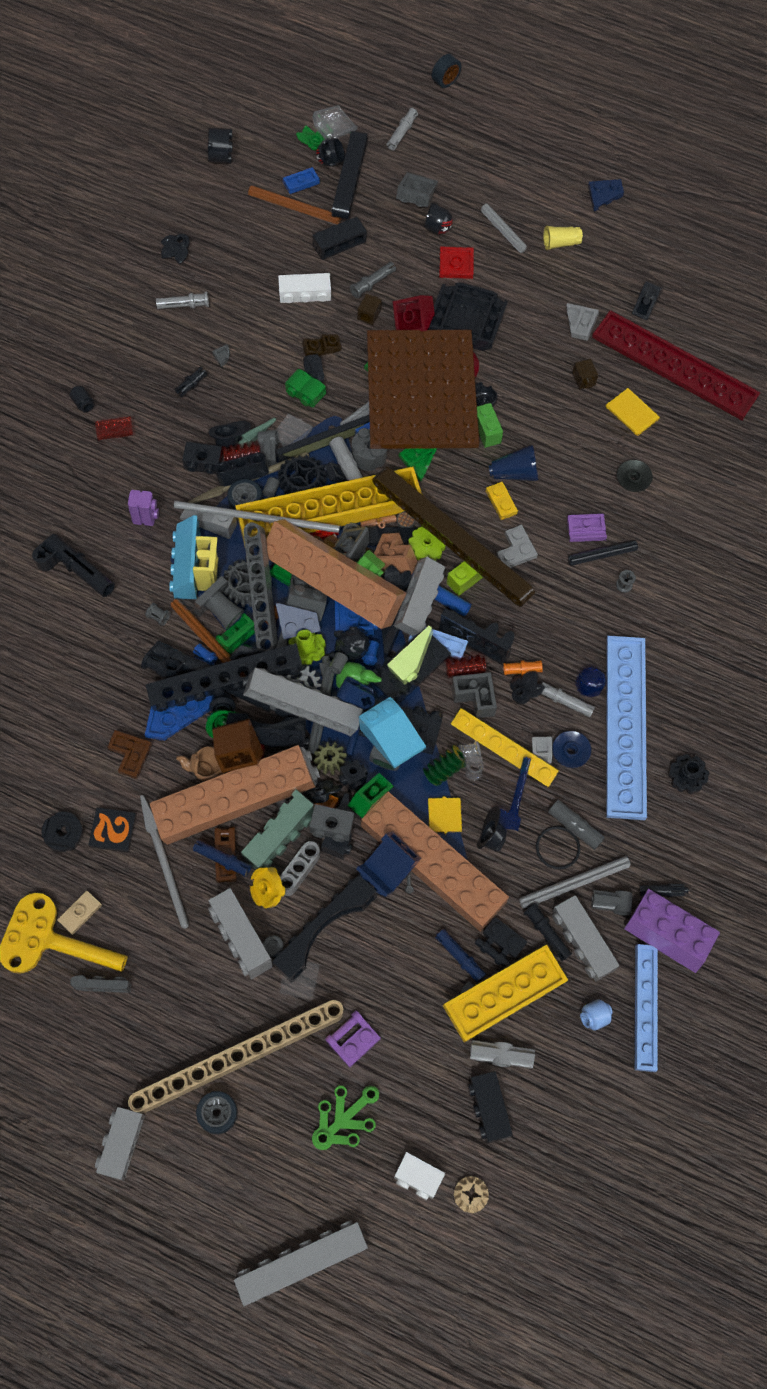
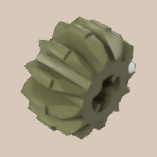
[314,742,347,775]

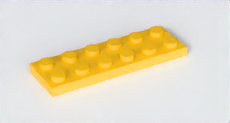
[442,945,568,1042]

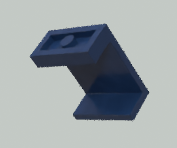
[356,831,422,897]

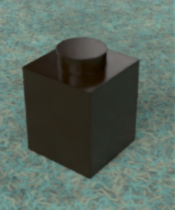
[357,294,382,325]
[572,359,598,390]

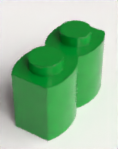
[285,369,326,408]

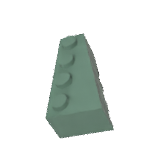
[241,790,314,870]

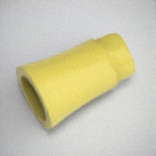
[543,226,583,250]

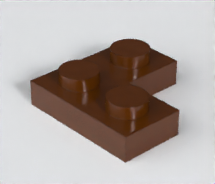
[107,730,152,779]

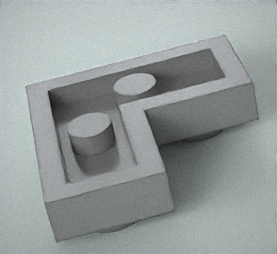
[496,525,538,568]

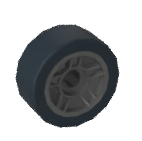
[227,479,263,510]
[196,1091,238,1134]

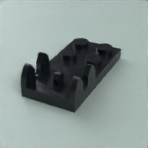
[439,608,514,665]
[372,629,451,705]
[358,700,443,755]

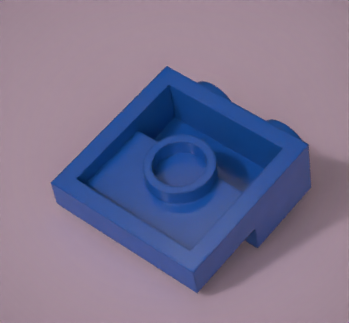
[335,601,378,636]

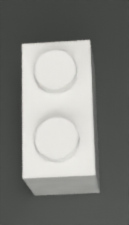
[394,1152,445,1200]

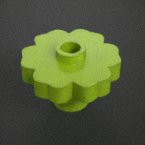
[408,527,446,561]
[288,630,326,665]

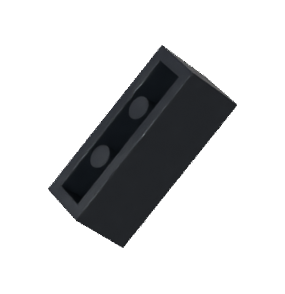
[312,217,367,260]
[467,1071,513,1144]

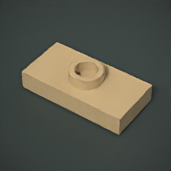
[58,891,102,935]

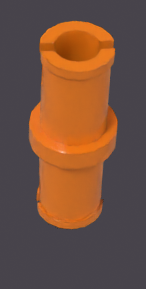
[503,660,542,675]

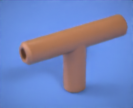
[360,514,397,529]

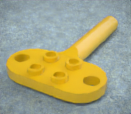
[0,893,127,974]

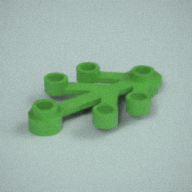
[312,1086,379,1150]

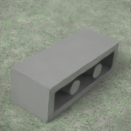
[95,1107,145,1181]

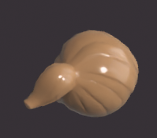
[176,747,222,781]

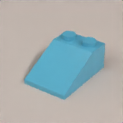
[359,697,426,768]

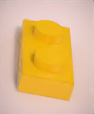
[486,482,518,520]

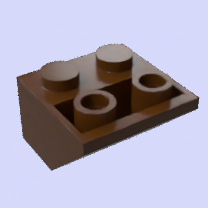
[213,719,264,773]

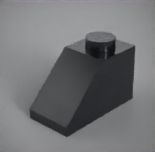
[632,280,664,320]

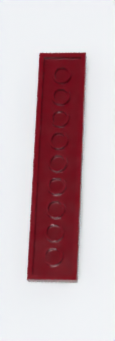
[592,310,761,421]

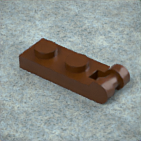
[215,827,237,883]

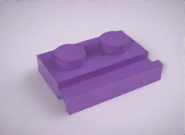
[567,514,607,542]

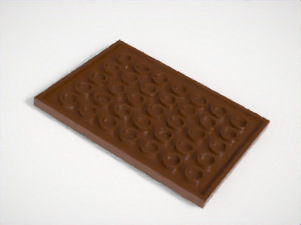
[367,330,479,449]

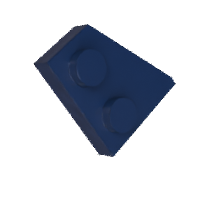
[588,179,624,211]

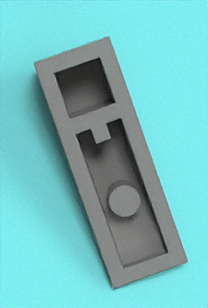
[180,510,237,539]

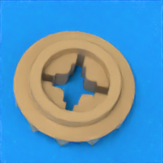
[454,1176,489,1213]

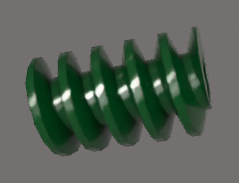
[423,745,466,786]

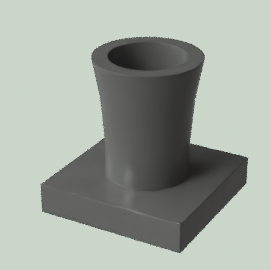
[194,576,244,630]

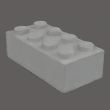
[208,888,273,980]

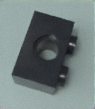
[182,442,223,474]

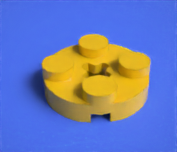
[250,867,285,908]

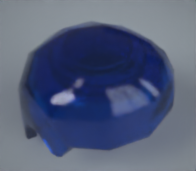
[575,667,606,697]

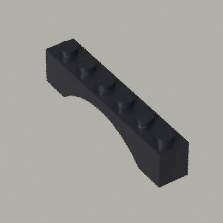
[272,875,377,984]

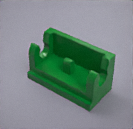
[216,613,255,654]

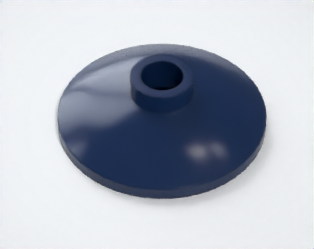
[552,731,591,768]

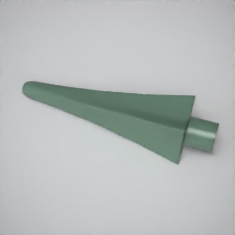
[238,418,276,449]

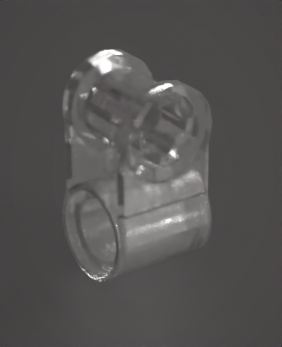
[458,741,484,780]

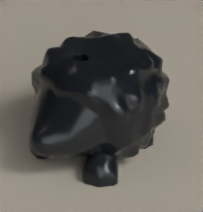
[334,626,370,661]

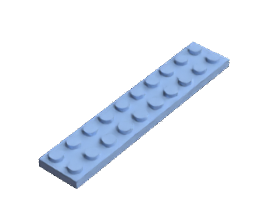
[606,636,647,820]

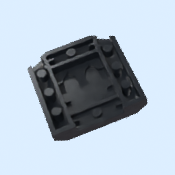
[428,283,508,351]

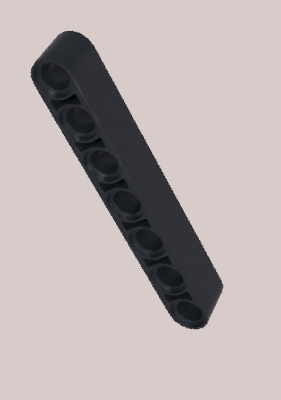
[332,131,368,219]

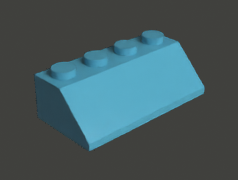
[170,515,201,599]

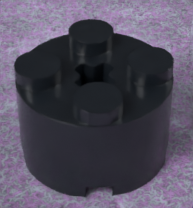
[208,128,232,164]

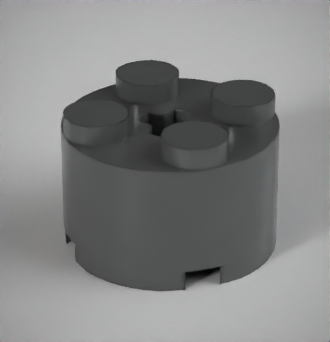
[351,428,388,471]

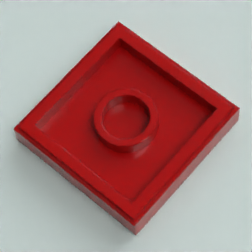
[439,246,474,279]

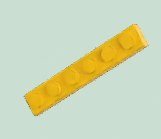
[451,708,560,787]

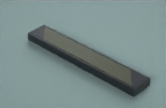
[276,415,369,462]

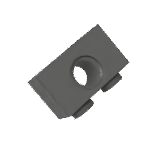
[309,804,354,842]

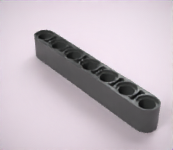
[243,523,278,651]

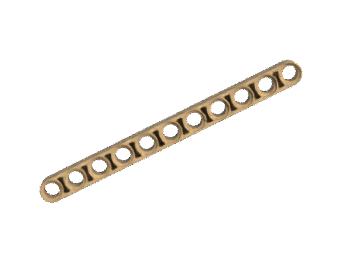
[128,1000,343,1114]

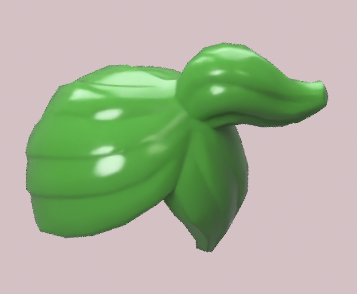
[336,662,382,689]

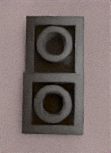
[302,334,342,357]

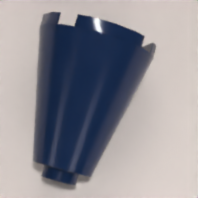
[489,445,539,481]

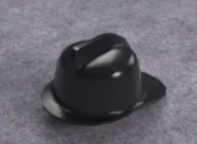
[208,421,251,448]
[477,806,507,852]

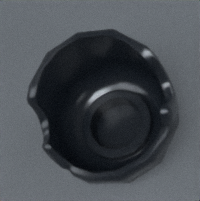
[475,382,498,407]

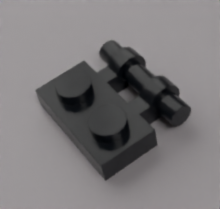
[474,917,527,968]

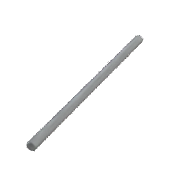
[174,501,340,533]

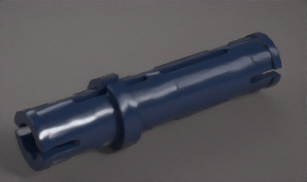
[193,840,252,877]
[435,929,486,983]

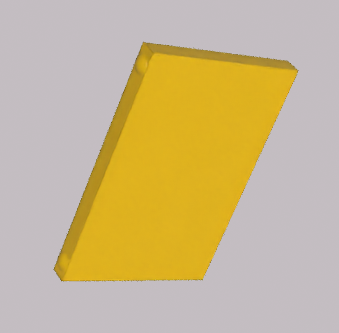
[606,388,660,436]

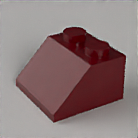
[393,295,434,332]

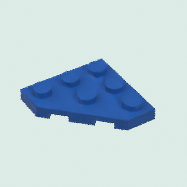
[145,686,214,741]

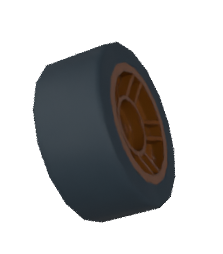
[431,54,462,88]

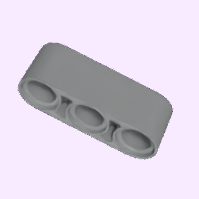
[280,841,320,896]

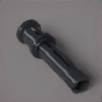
[523,903,572,962]

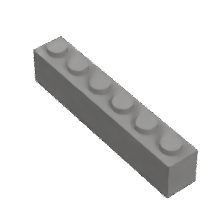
[243,668,363,736]
[234,1220,368,1306]

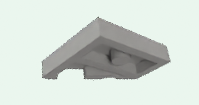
[567,303,599,341]

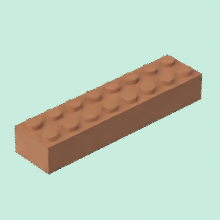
[266,519,407,629]
[149,745,315,845]
[361,792,509,932]

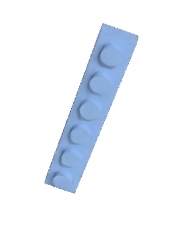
[635,944,658,1072]

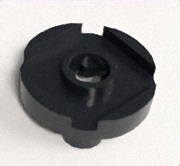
[41,811,83,852]

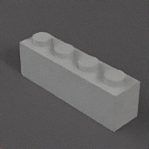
[394,557,445,636]
[552,895,620,982]

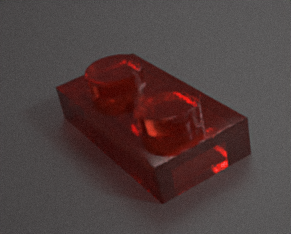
[95,416,133,440]

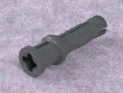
[349,261,396,299]

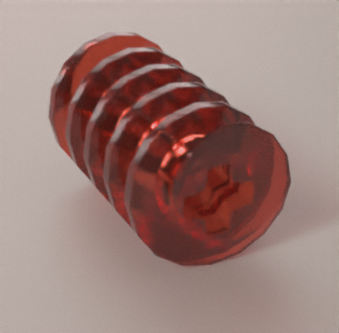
[222,441,260,461]
[445,655,486,680]

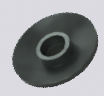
[617,460,653,492]

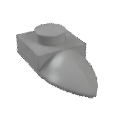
[532,737,553,765]

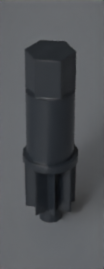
[639,883,689,897]

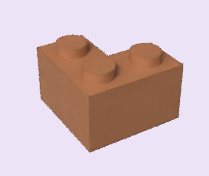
[374,533,418,575]

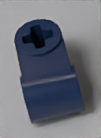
[337,677,375,709]

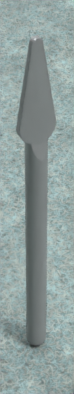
[140,795,189,929]

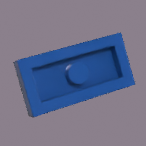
[283,167,320,194]

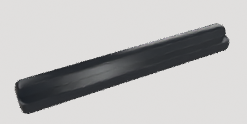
[568,540,638,566]

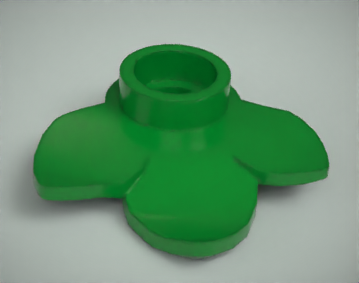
[296,126,327,151]

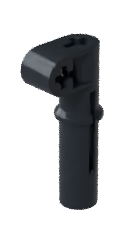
[32,534,115,597]

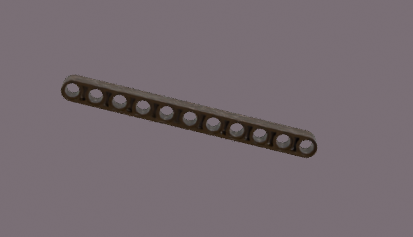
[372,467,535,607]

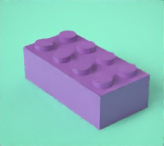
[624,889,720,973]

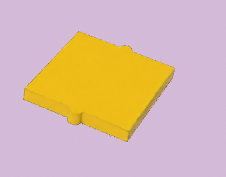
[428,796,462,834]

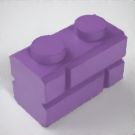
[128,490,159,526]

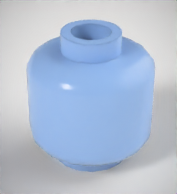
[580,999,612,1030]

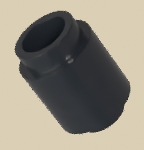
[69,386,94,413]

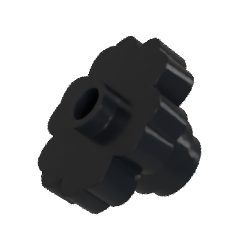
[668,754,709,794]

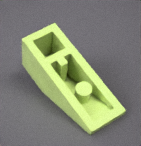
[387,626,433,685]

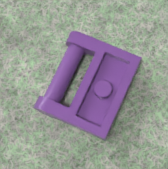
[325,1010,381,1068]

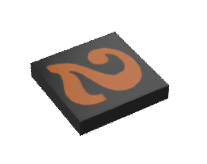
[88,808,136,853]

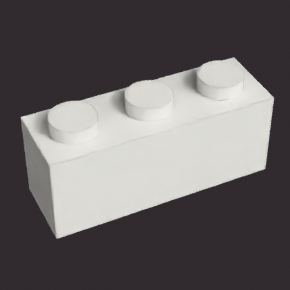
[278,273,331,303]

